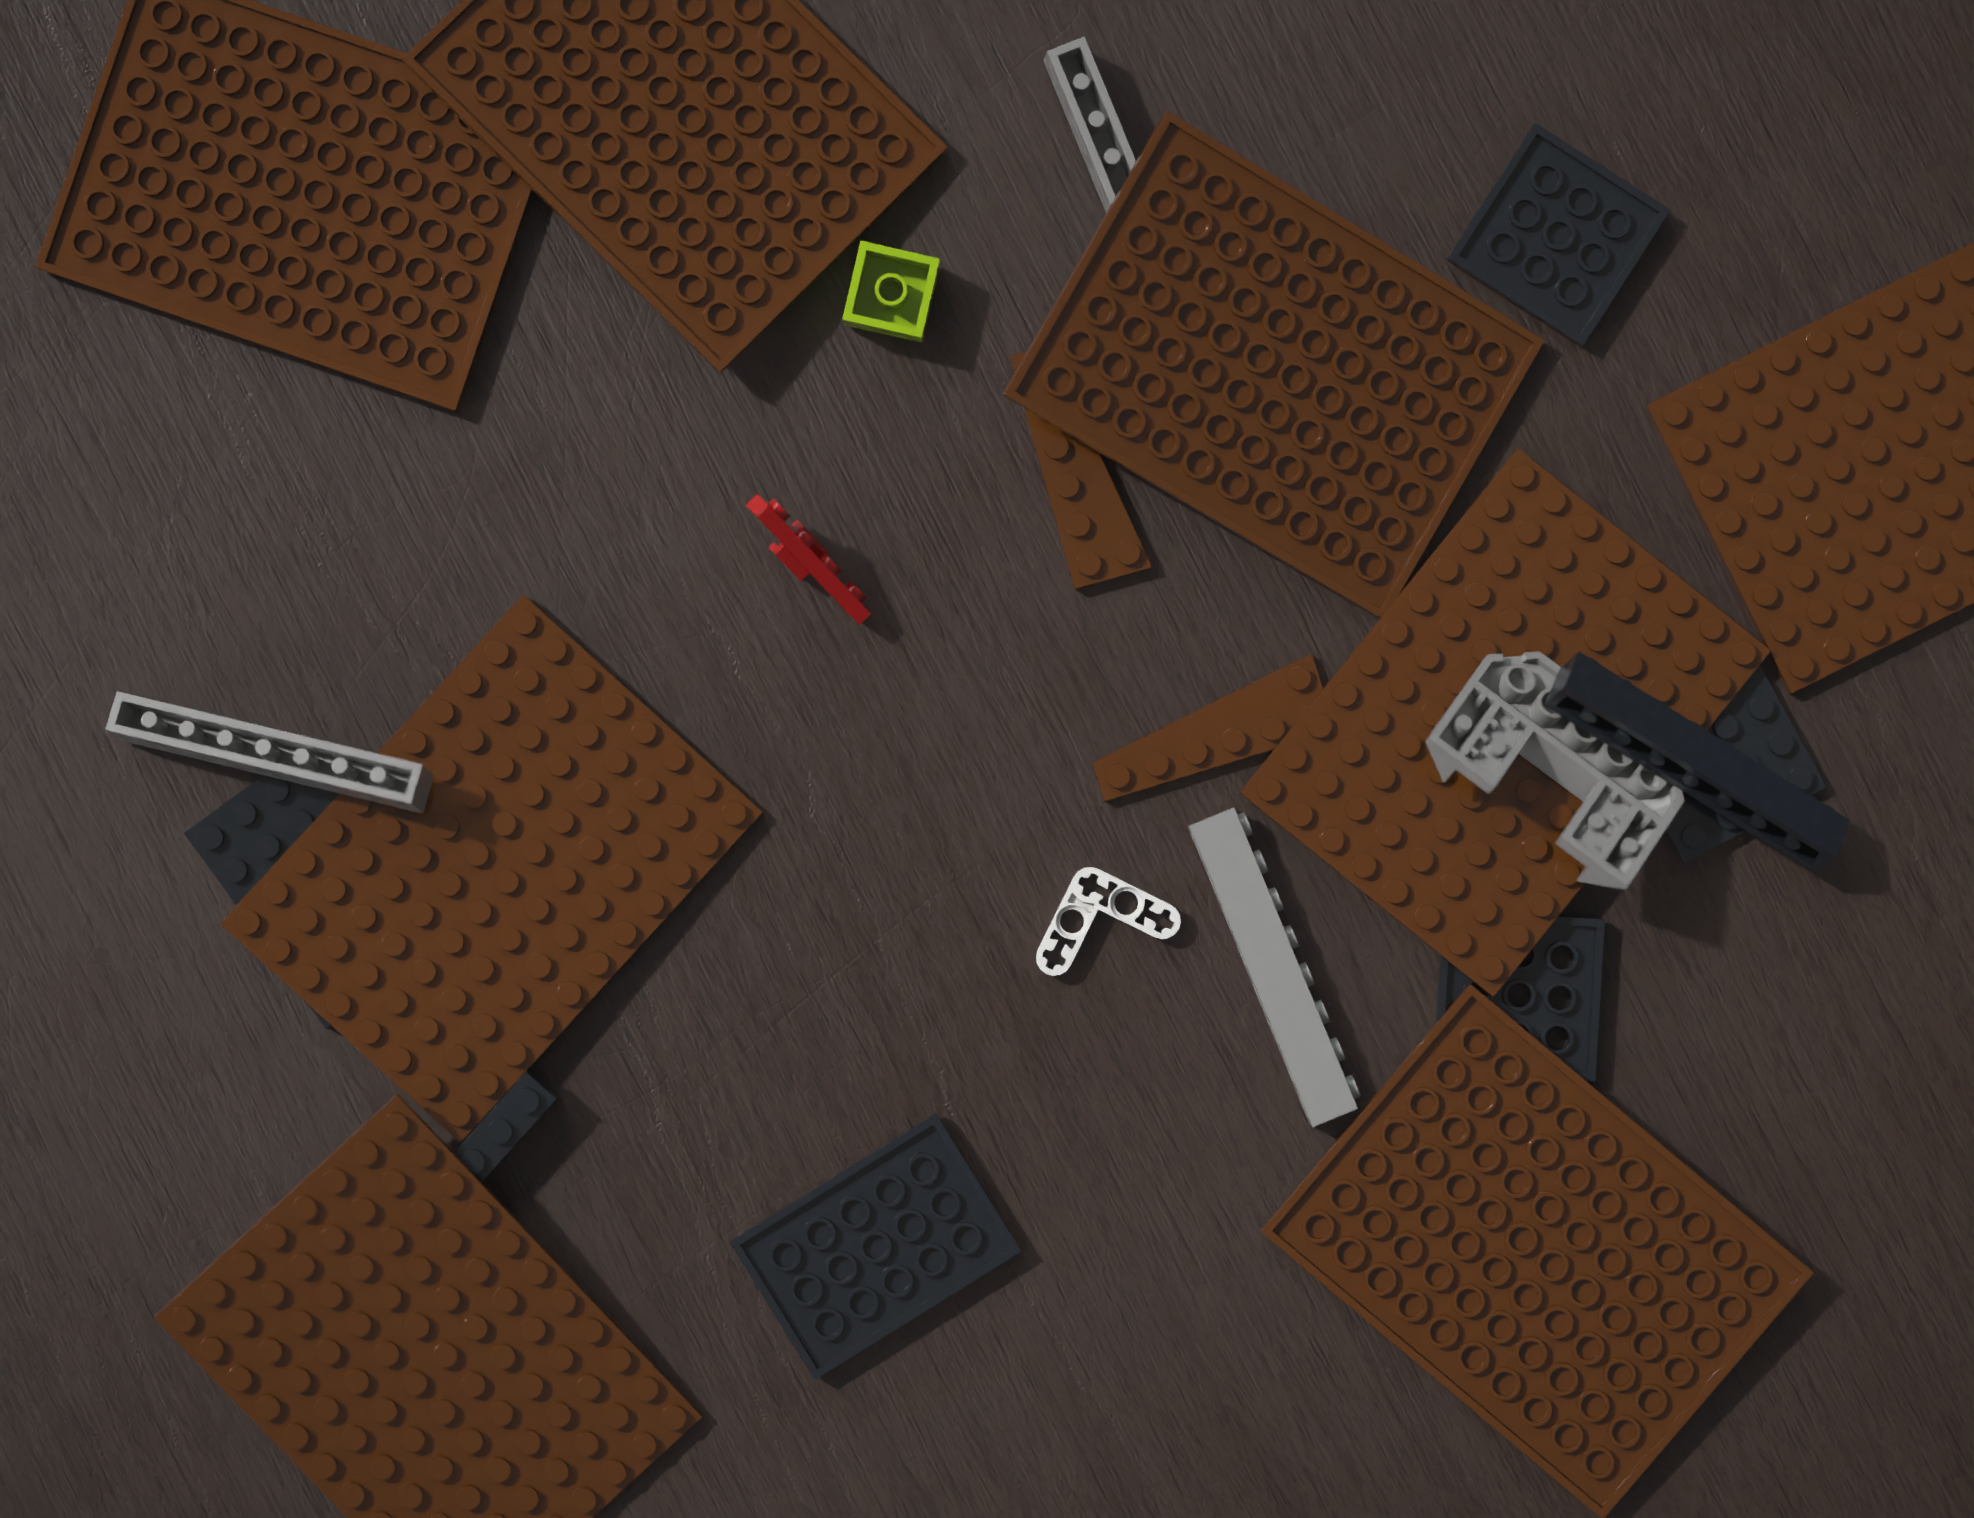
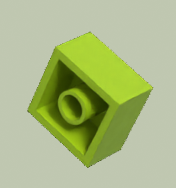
[842,241,940,343]

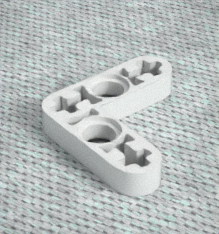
[1036,867,1181,976]

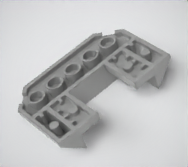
[1425,651,1685,889]

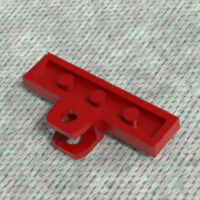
[746,494,871,625]

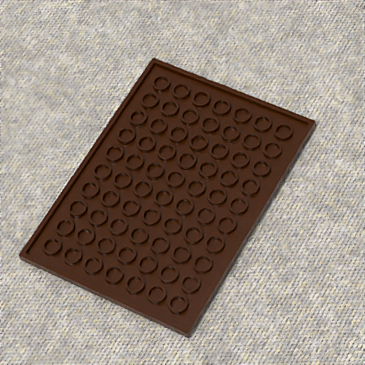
[35,0,533,412]
[402,0,948,374]
[1002,111,1545,619]
[1645,242,1974,694]
[1239,448,1771,997]
[220,595,763,1143]
[1261,983,1814,1518]
[154,1093,702,1518]

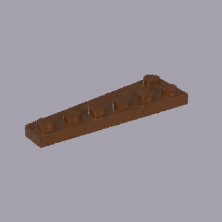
[1010,351,1152,590]
[1092,654,1323,802]

